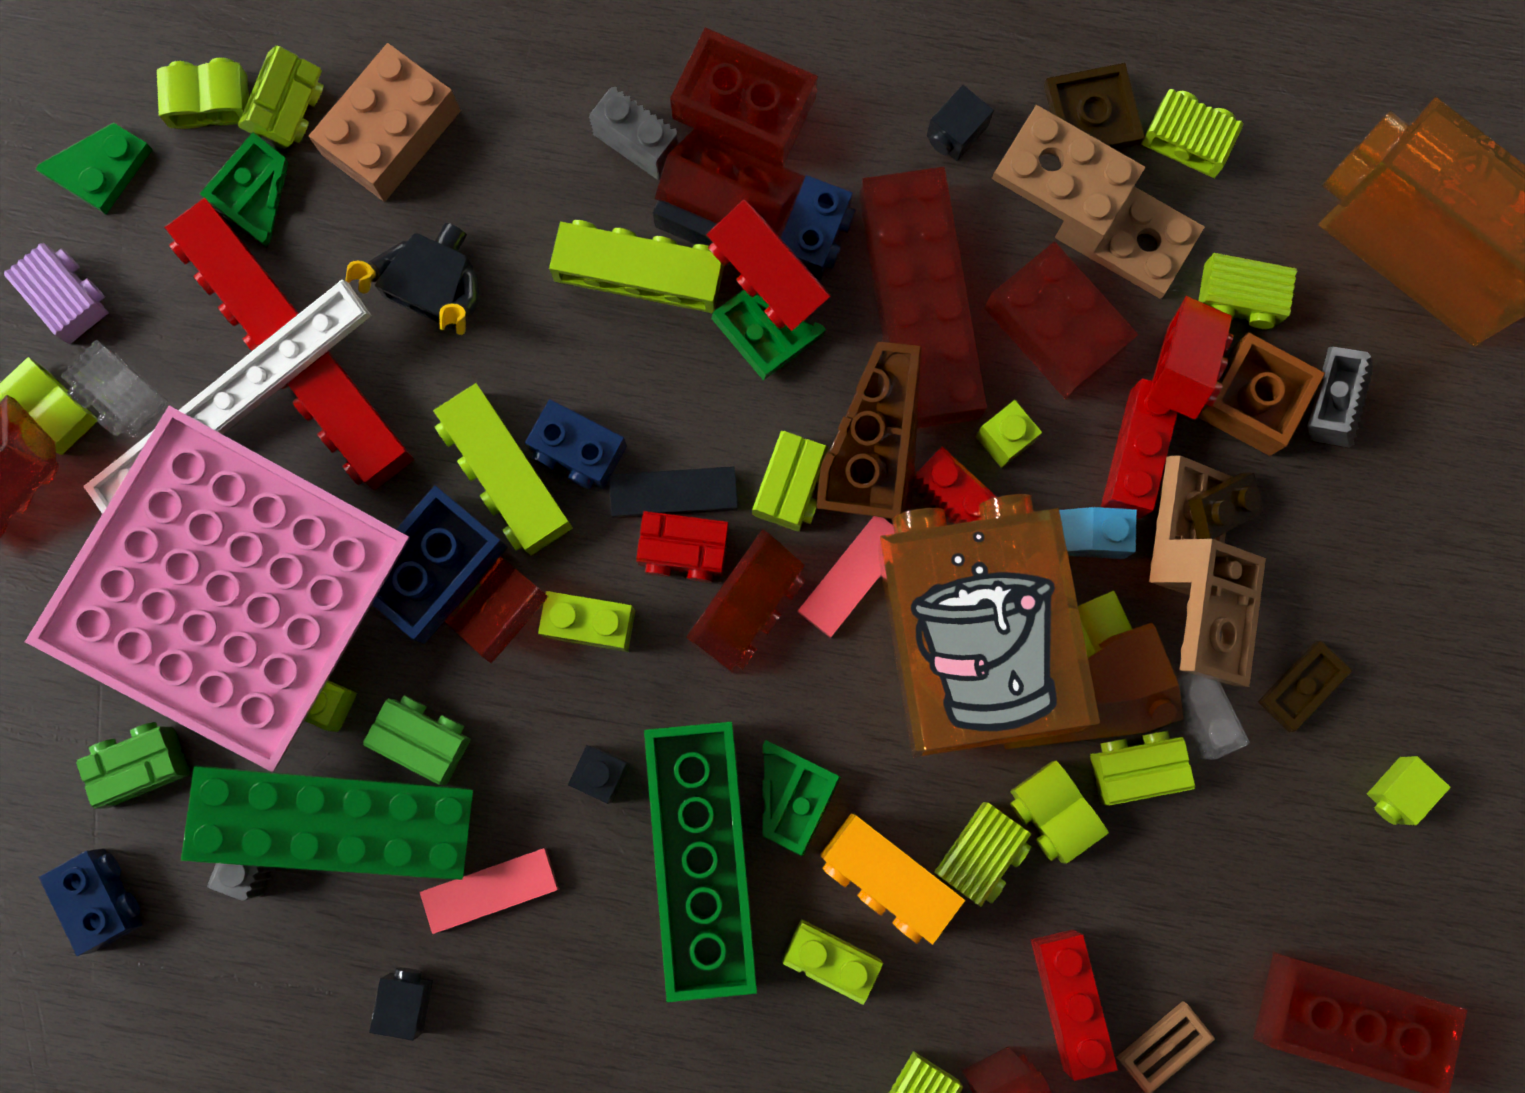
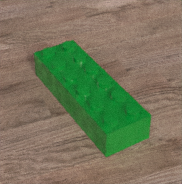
[644,722,757,1002]
[181,766,473,880]

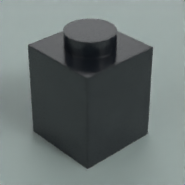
[926,85,994,161]
[568,745,630,804]
[369,967,433,1041]

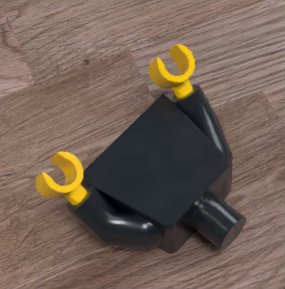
[345,223,480,335]

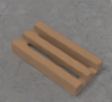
[1116,1001,1215,1093]

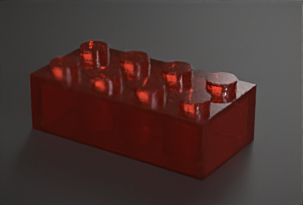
[1253,952,1467,1093]

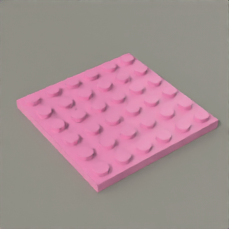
[25,406,410,772]

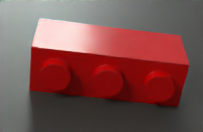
[706,199,831,331]
[1147,296,1234,419]
[1101,378,1178,519]
[1030,929,1118,1081]

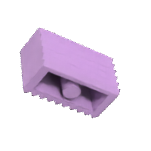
[4,243,109,344]

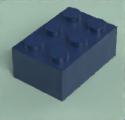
[372,486,508,644]

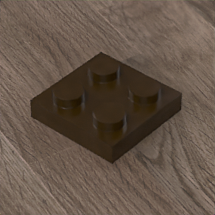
[1044,63,1145,150]

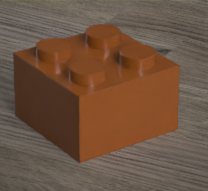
[1197,333,1325,456]

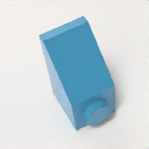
[1040,507,1137,559]

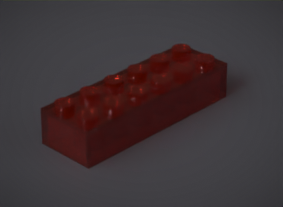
[859,166,987,428]

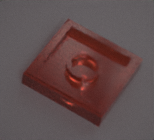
[445,556,549,663]

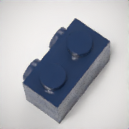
[781,175,856,280]
[525,399,627,490]
[38,849,142,956]

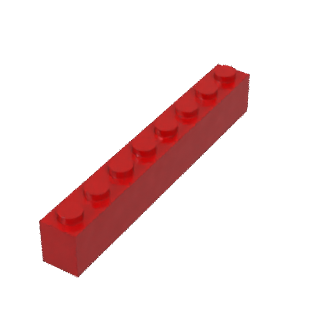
[164,197,415,490]

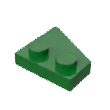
[35,123,153,215]
[199,132,289,247]
[711,290,826,381]
[763,740,841,856]

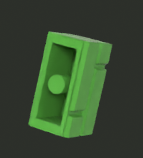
[363,695,471,785]
[76,722,190,809]

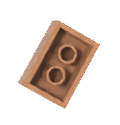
[309,43,461,202]

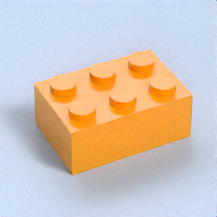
[820,813,965,945]

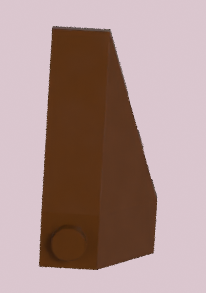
[816,341,922,520]
[1000,623,1184,749]

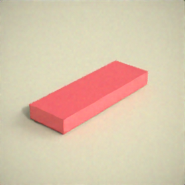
[798,516,910,638]
[419,848,559,934]

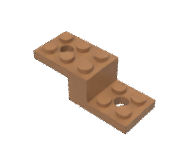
[992,105,1205,299]
[1149,455,1266,687]

